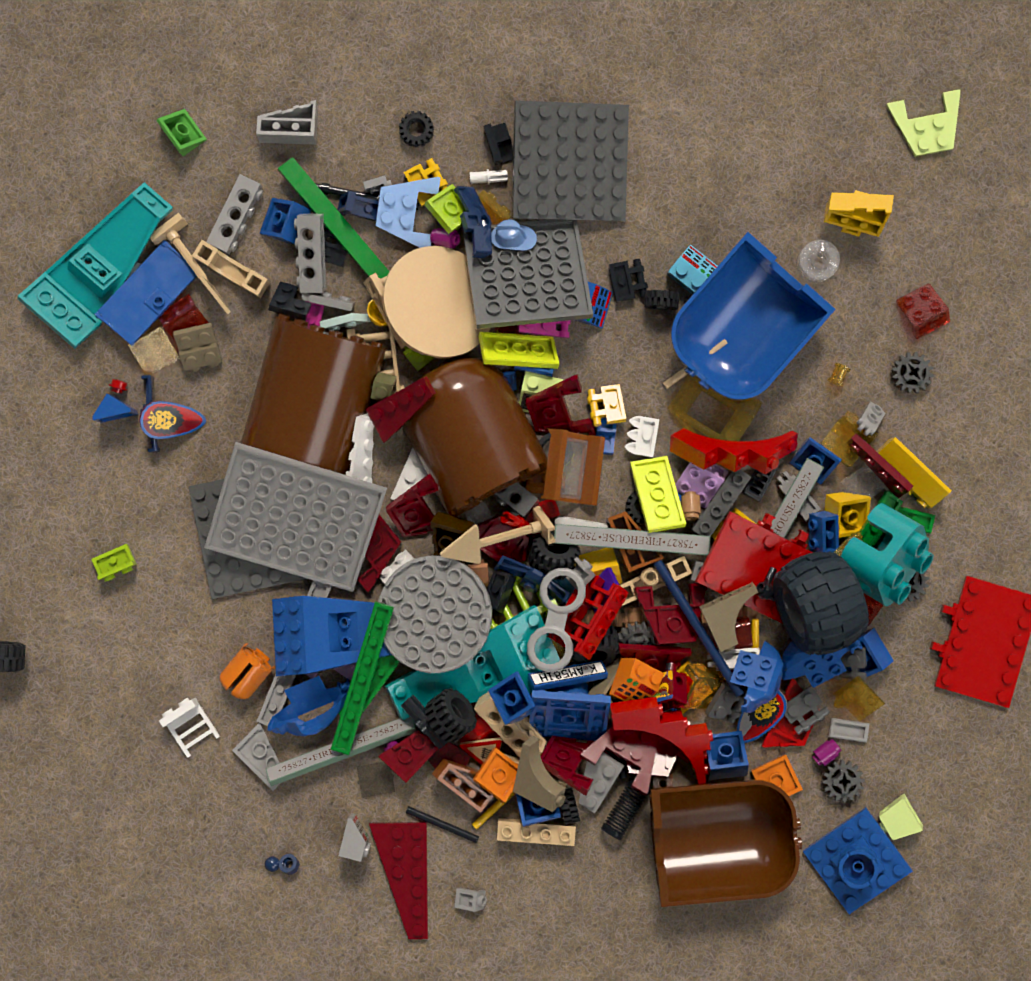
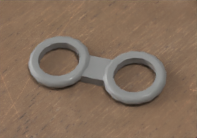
[527,568,586,672]

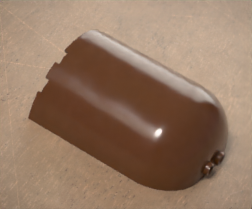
[403,358,548,517]
[650,780,802,907]

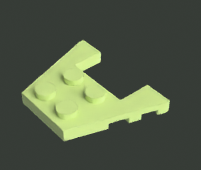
[886,89,960,157]

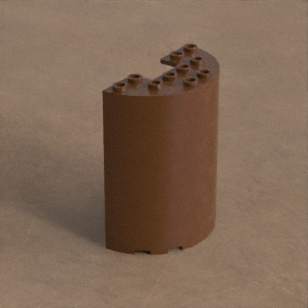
[241,314,387,475]

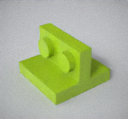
[424,184,466,234]

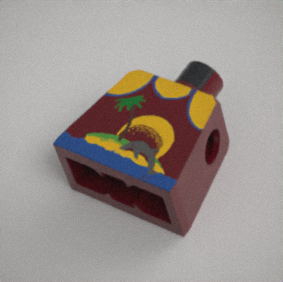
[653,663,687,711]

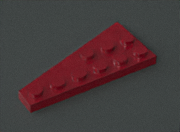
[369,822,428,939]

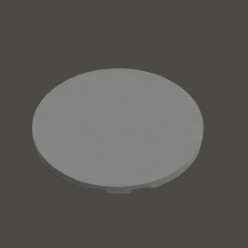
[378,556,492,673]

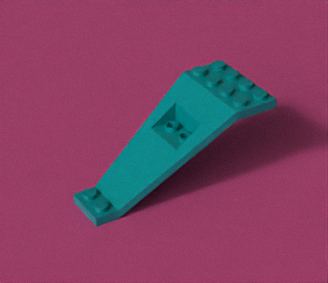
[17,182,173,349]
[385,605,560,720]

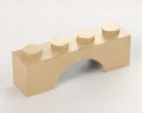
[192,240,271,299]
[620,556,692,606]

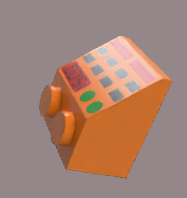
[609,658,664,701]

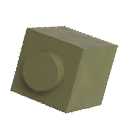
[371,372,397,400]

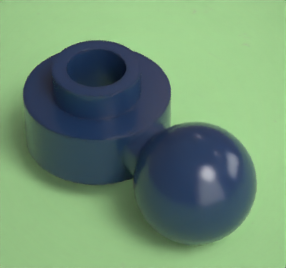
[265,854,300,875]

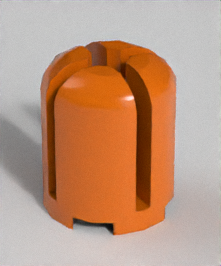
[219,643,275,699]

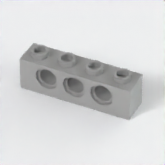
[206,174,263,255]
[294,214,326,293]

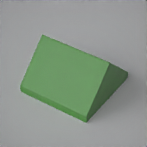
[156,109,207,157]

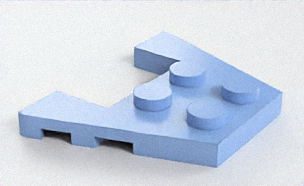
[375,177,441,248]

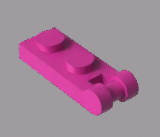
[517,320,571,338]

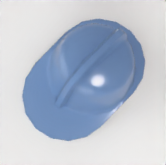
[491,219,537,251]

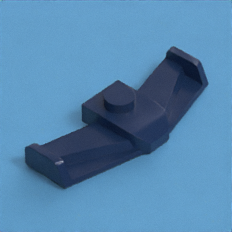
[454,186,492,258]
[140,375,160,453]
[494,555,570,606]

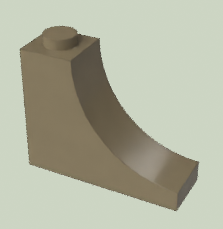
[699,582,758,652]
[513,736,566,812]

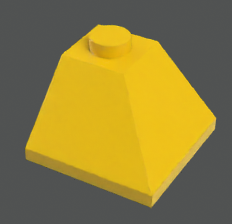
[824,492,871,538]

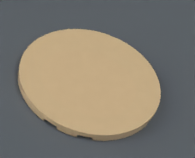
[382,246,490,359]

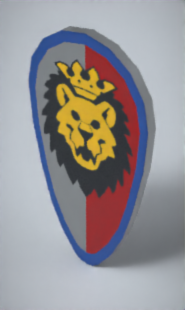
[737,690,787,743]

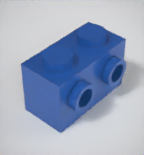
[808,511,839,553]

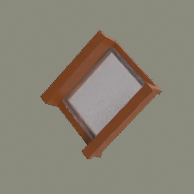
[541,429,605,506]

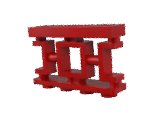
[547,575,629,660]

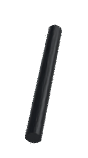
[406,806,479,843]

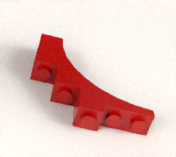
[670,428,798,474]
[610,697,713,784]

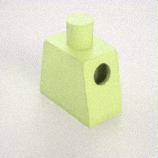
[878,794,923,840]

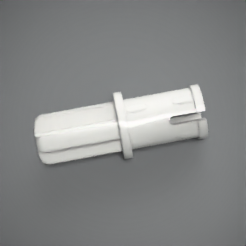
[470,169,508,185]

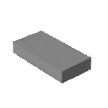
[828,718,869,743]

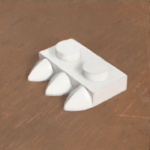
[625,416,659,457]

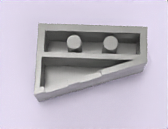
[256,100,318,145]

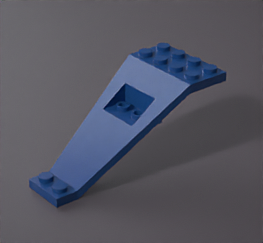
[272,596,392,676]

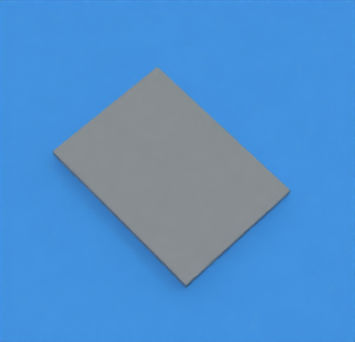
[204,442,387,592]

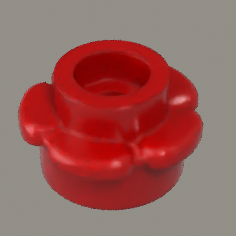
[109,379,127,394]

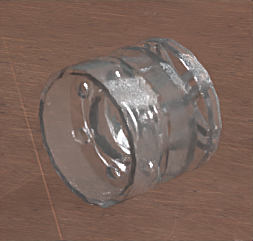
[795,240,840,284]

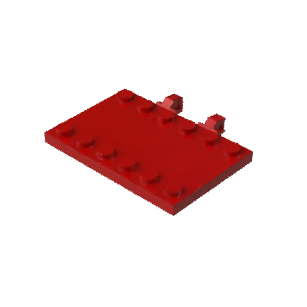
[695,511,813,624]
[929,576,1031,708]

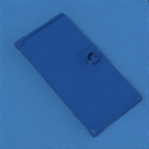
[94,240,197,346]

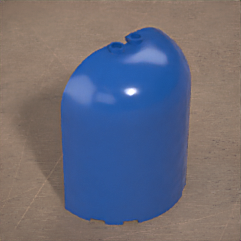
[671,232,836,399]

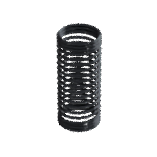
[601,778,650,841]

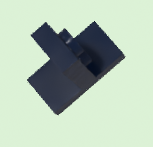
[337,191,379,221]

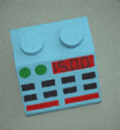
[667,244,718,295]

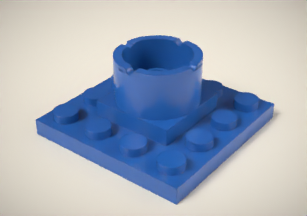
[529,682,611,741]
[803,807,913,914]

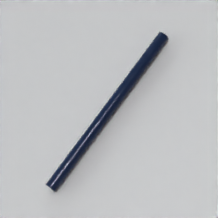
[653,560,744,698]

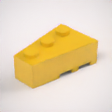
[823,193,894,237]

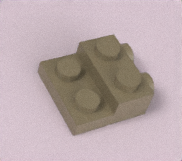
[174,323,222,372]

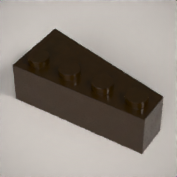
[431,511,474,565]

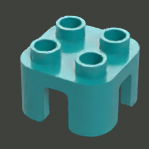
[841,503,934,606]

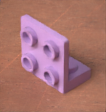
[675,462,729,508]

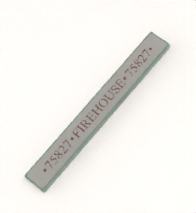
[771,458,824,538]
[554,524,710,556]
[265,717,417,786]

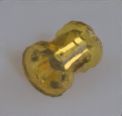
[827,363,851,387]

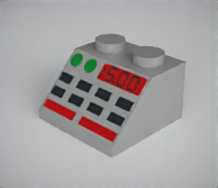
[338,813,371,862]

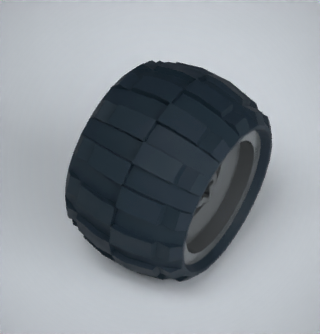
[773,551,869,655]

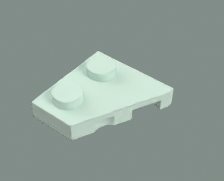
[320,313,371,331]

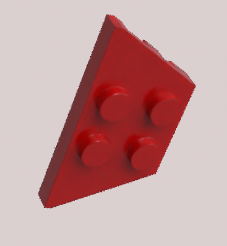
[761,679,820,747]

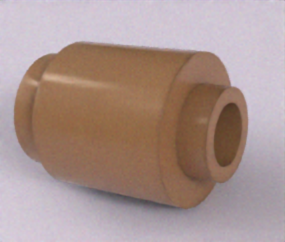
[681,491,701,521]

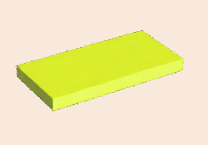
[478,332,559,369]
[630,456,686,533]

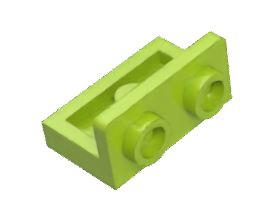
[91,544,137,582]

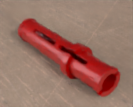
[501,511,541,538]

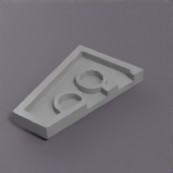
[232,723,280,791]
[579,752,624,813]

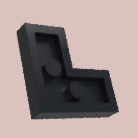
[268,281,311,321]

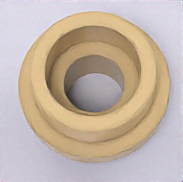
[641,567,660,586]

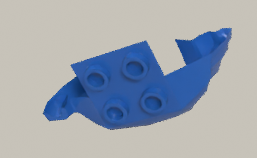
[782,640,863,688]
[730,641,783,713]
[268,676,350,737]

